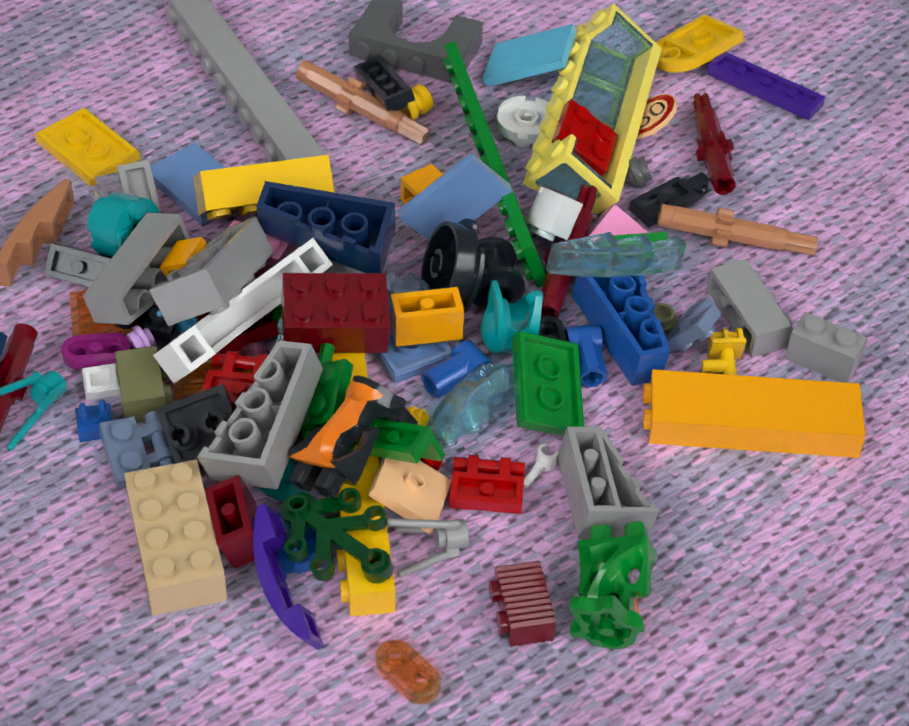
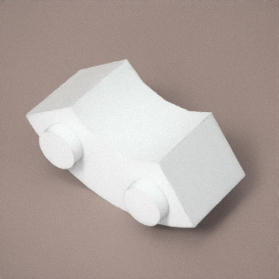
[525,186,583,241]

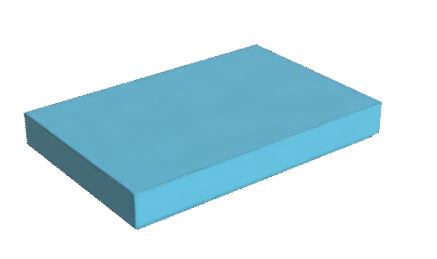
[482,24,577,87]

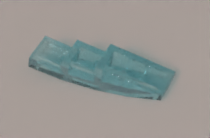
[546,232,686,277]

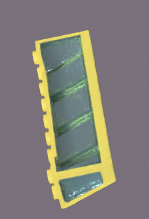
[523,3,662,214]

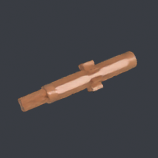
[296,60,430,145]
[657,204,818,256]

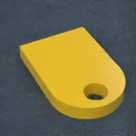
[656,14,744,72]

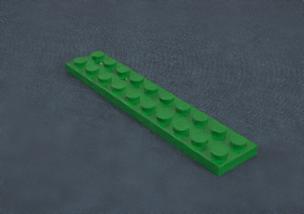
[443,41,546,287]

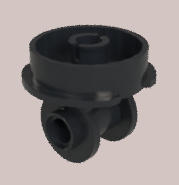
[421,218,525,314]

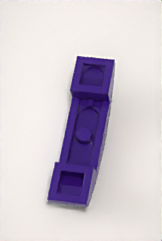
[253,503,324,650]

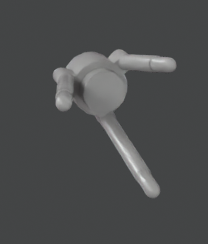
[387,519,469,578]

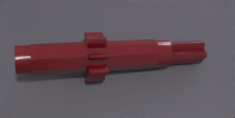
[693,92,736,195]
[541,184,597,318]
[0,323,38,433]

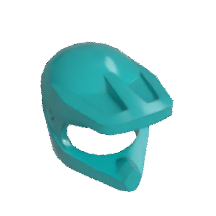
[480,280,543,353]

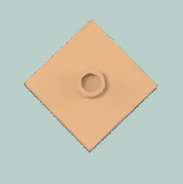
[368,458,451,534]

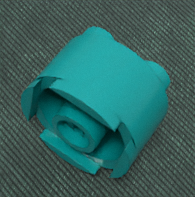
[87,191,160,257]

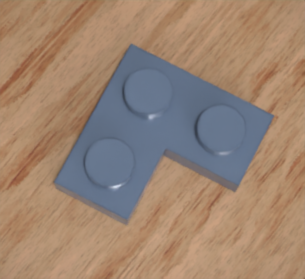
[666,296,722,355]

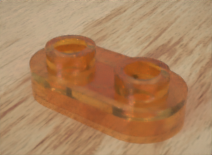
[375,640,441,705]

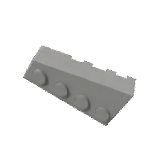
[83,213,190,325]
[149,217,274,326]
[197,341,323,489]

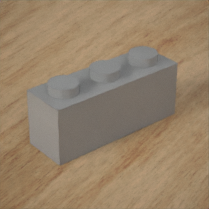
[707,259,793,358]

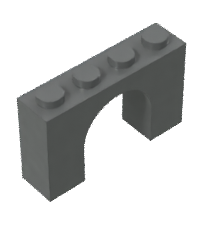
[349,0,483,83]

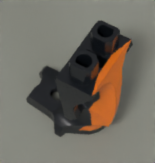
[288,375,418,498]

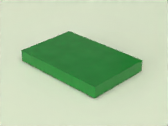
[512,331,584,436]

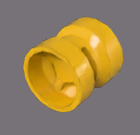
[399,84,434,121]

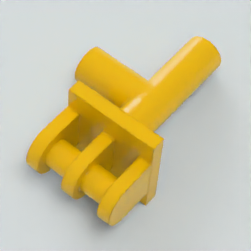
[701,328,746,375]

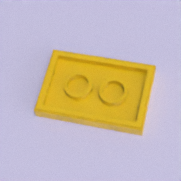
[34,108,141,187]

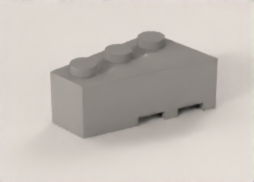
[558,427,659,539]

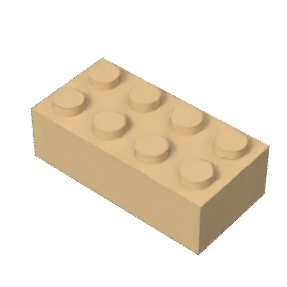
[124,459,227,616]

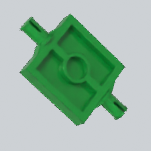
[298,343,354,442]

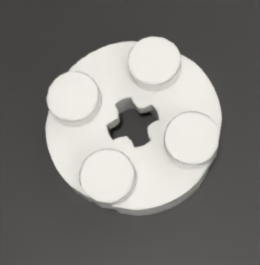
[496,96,548,147]

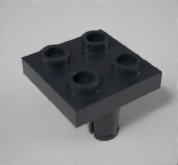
[156,384,234,470]

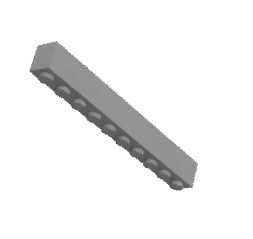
[166,0,326,162]

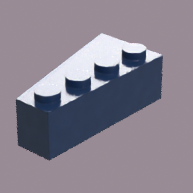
[256,181,396,273]

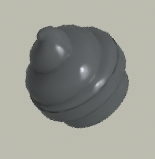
[624,156,652,187]

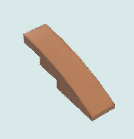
[0,179,74,287]

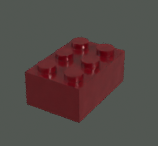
[281,273,391,353]

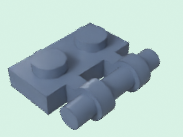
[99,411,175,490]

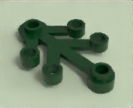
[281,488,394,583]

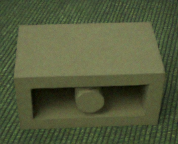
[115,346,173,423]

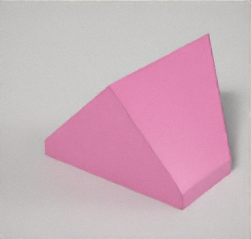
[582,204,649,249]

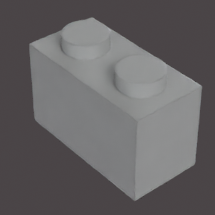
[785,312,868,383]

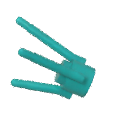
[0,370,67,450]

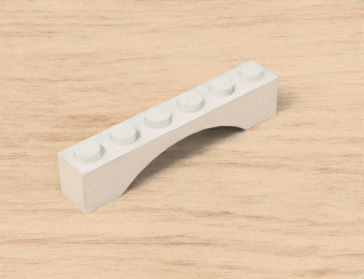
[153,238,333,383]

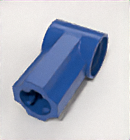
[564,324,607,388]
[421,340,494,398]

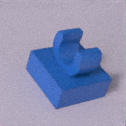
[75,400,113,442]

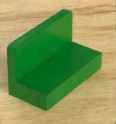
[356,418,445,464]

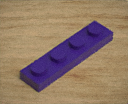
[707,52,825,121]

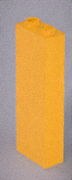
[643,369,866,458]

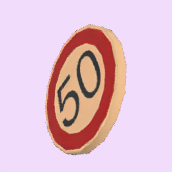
[637,93,678,139]

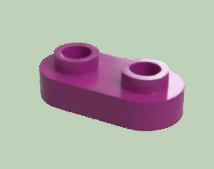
[62,333,131,369]

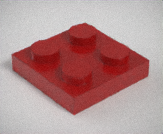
[551,98,618,178]

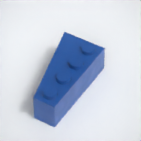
[572,256,670,386]

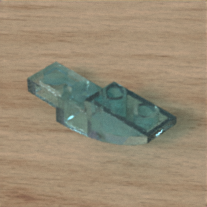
[426,364,515,449]

